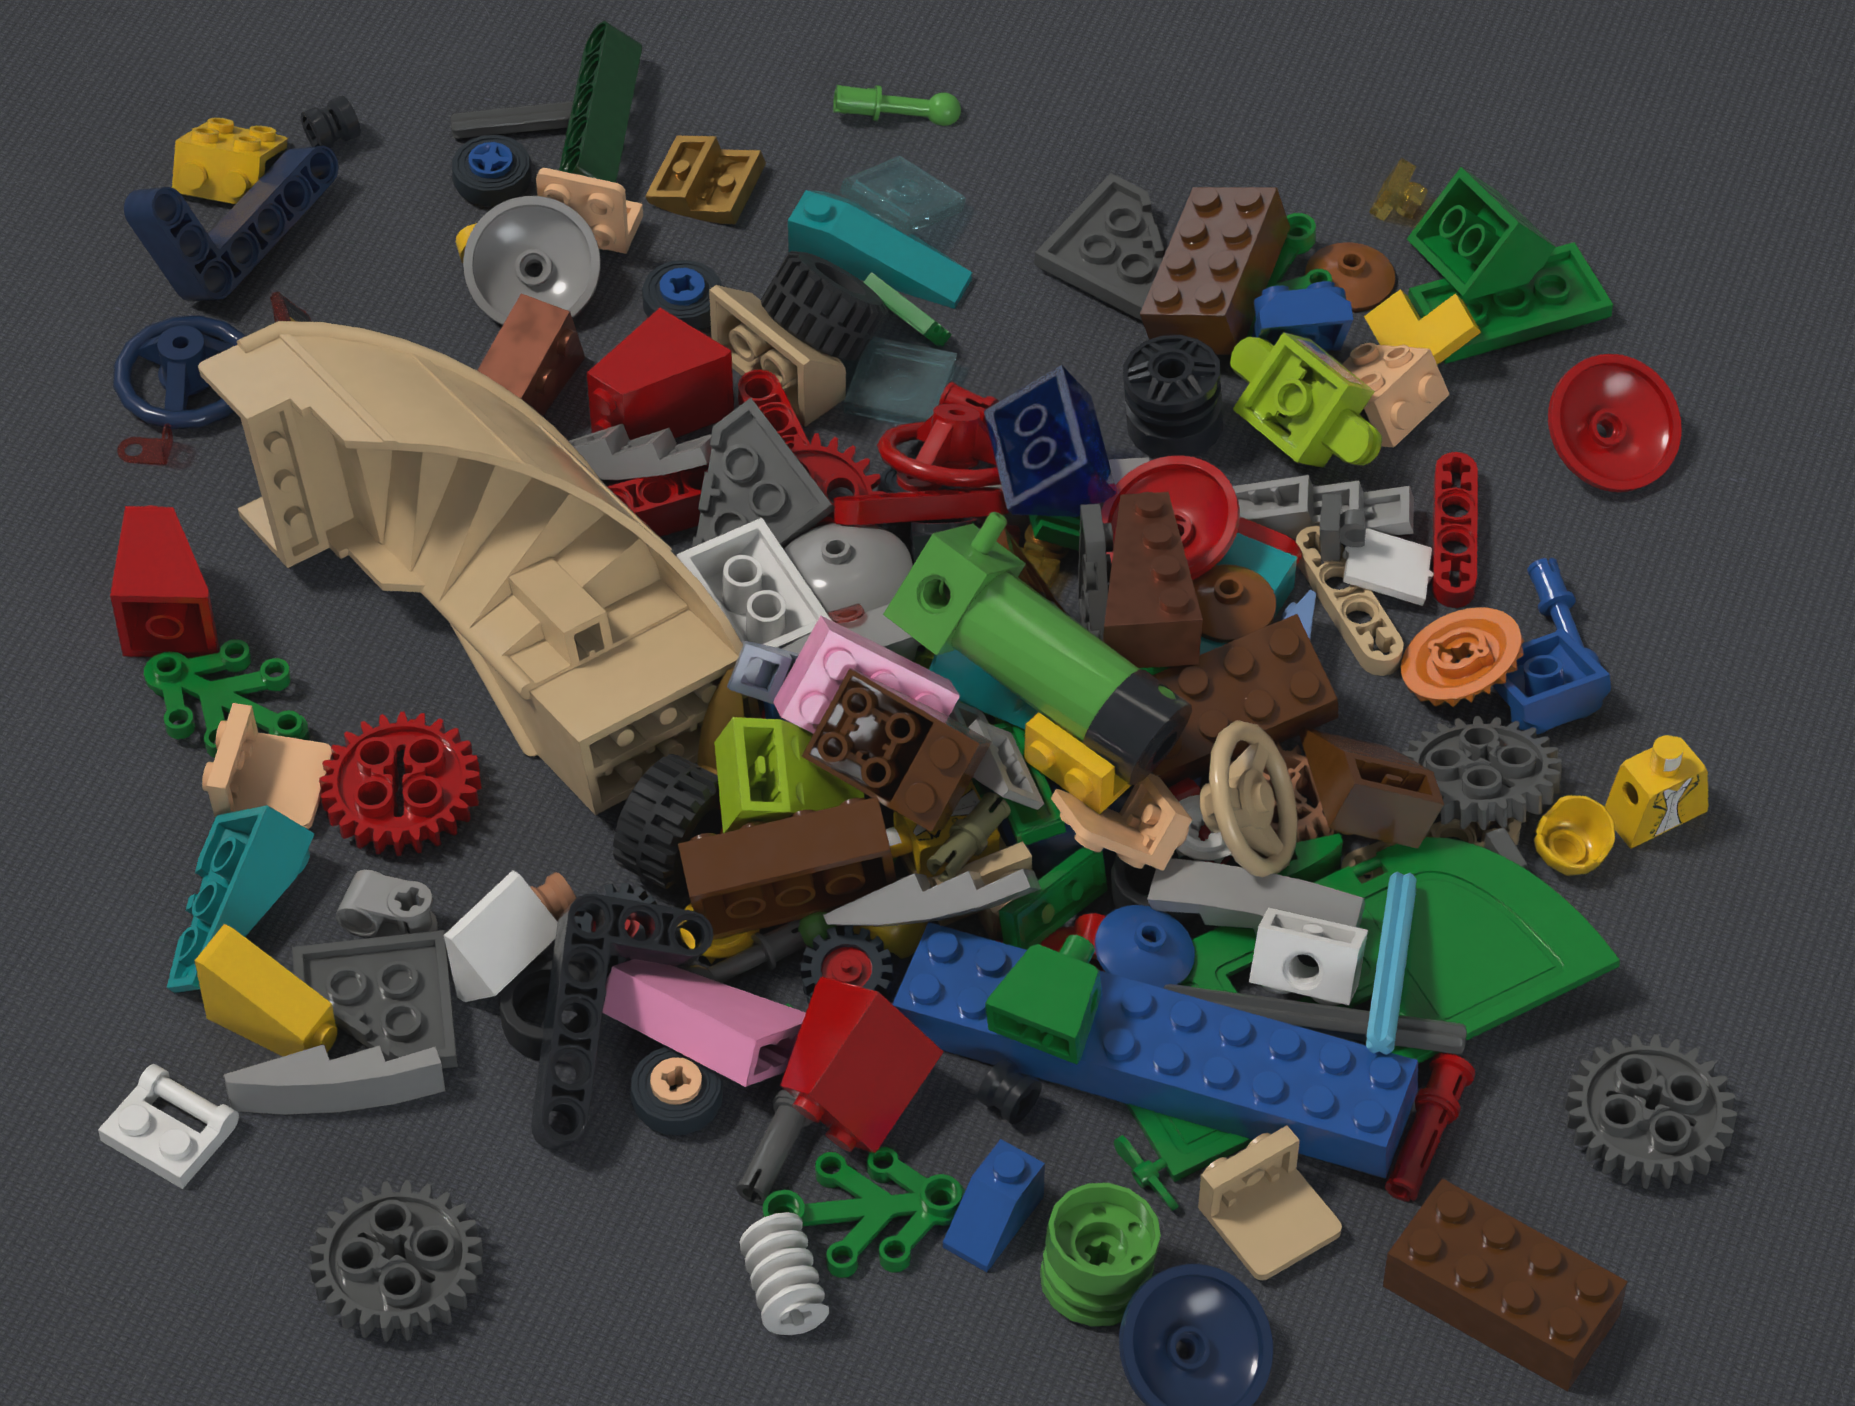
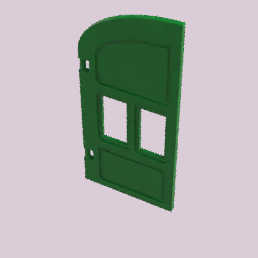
[1125,837,1620,1182]

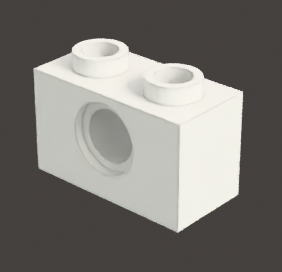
[1249,907,1368,1006]

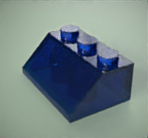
[984,365,1117,517]

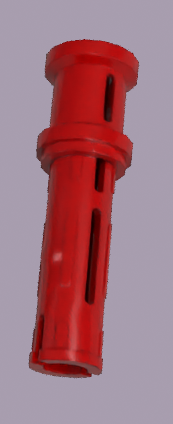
[1385,1053,1476,1202]

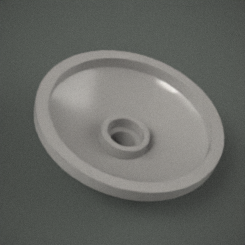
[463,196,601,326]
[784,523,913,623]

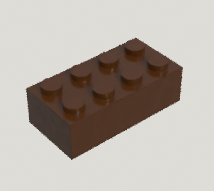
[1140,187,1290,355]
[1150,614,1339,787]
[678,797,897,940]
[1383,1178,1628,1392]

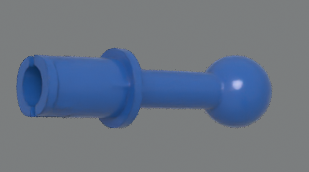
[1527,558,1601,665]

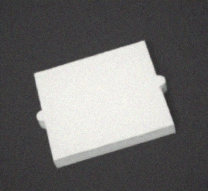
[1342,528,1433,606]

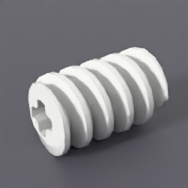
[740,1212,829,1335]

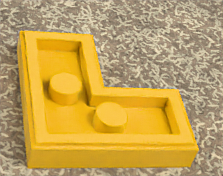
[1364,289,1481,365]

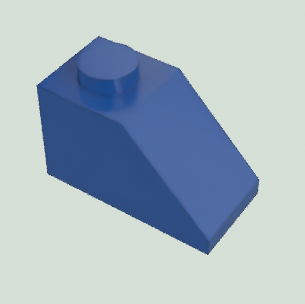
[943,1139,1045,1272]

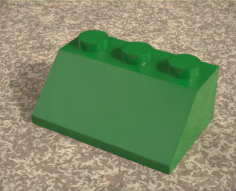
[1407,167,1556,300]

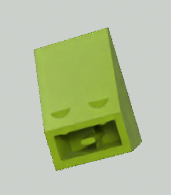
[714,717,864,833]

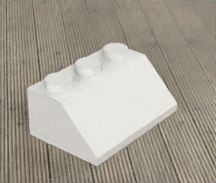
[676,518,832,648]

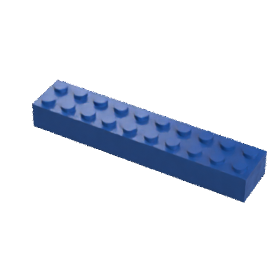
[892,922,1418,1178]

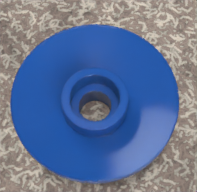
[1094,905,1195,988]

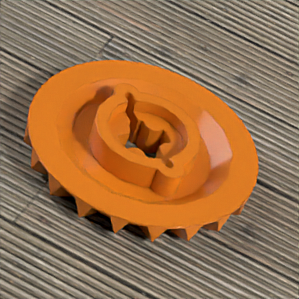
[1401,607,1524,707]

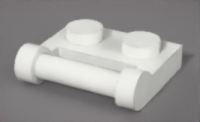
[98,1064,239,1189]

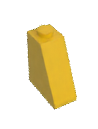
[194,924,337,1057]

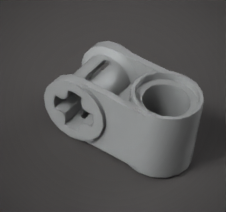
[336,869,438,938]

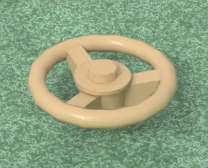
[1200,720,1298,877]

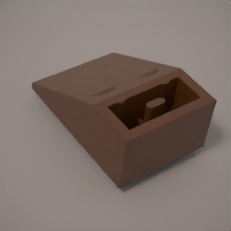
[802,668,992,832]
[1299,727,1444,848]

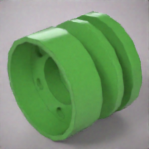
[1040,1183,1161,1326]

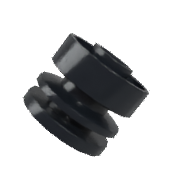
[1123,335,1223,458]

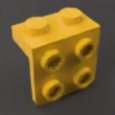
[172,118,288,204]
[1024,712,1132,814]

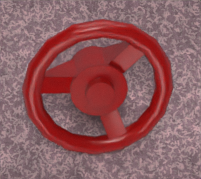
[877,404,1026,488]

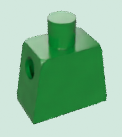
[985,935,1101,1065]

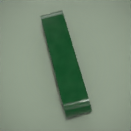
[559,21,642,183]

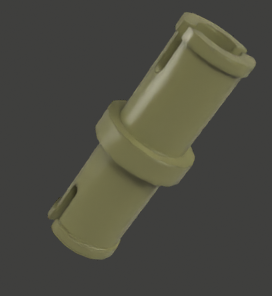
[926,792,1011,882]

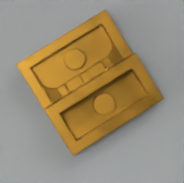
[645,135,766,225]

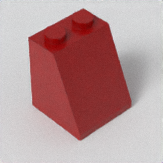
[587,308,734,440]
[110,505,220,658]
[780,976,944,1153]

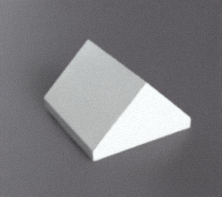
[444,870,558,1002]

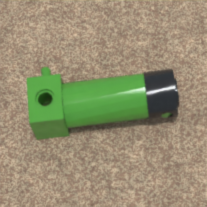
[883,512,1192,785]

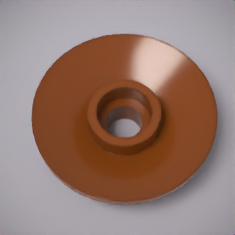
[1305,242,1395,312]
[1192,564,1276,643]

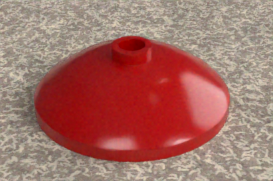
[1548,354,1682,492]
[1101,456,1240,580]

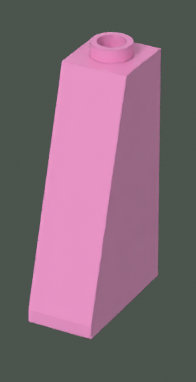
[602,959,806,1087]

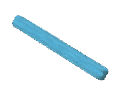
[1366,871,1417,1055]

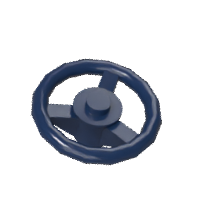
[113,315,246,429]

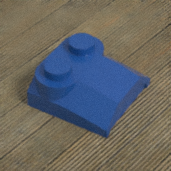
[1252,281,1353,351]
[1493,628,1611,734]

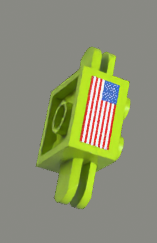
[1230,332,1382,468]

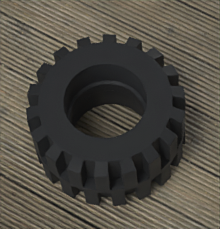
[761,251,888,361]
[613,754,722,893]

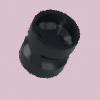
[300,95,361,148]

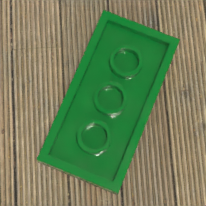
[1408,242,1613,364]

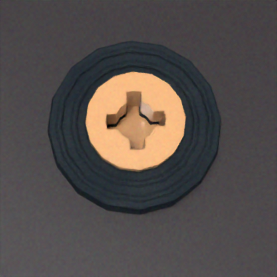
[630,1047,723,1135]

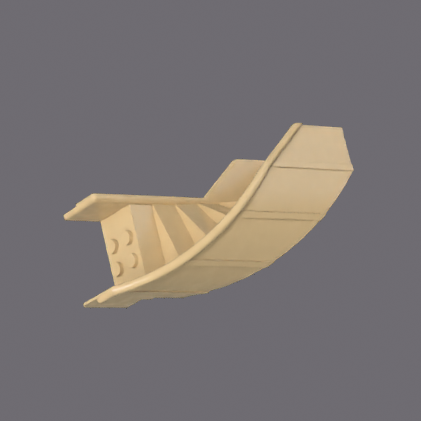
[198,321,761,815]

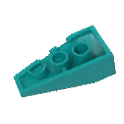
[788,190,972,309]
[167,805,315,993]

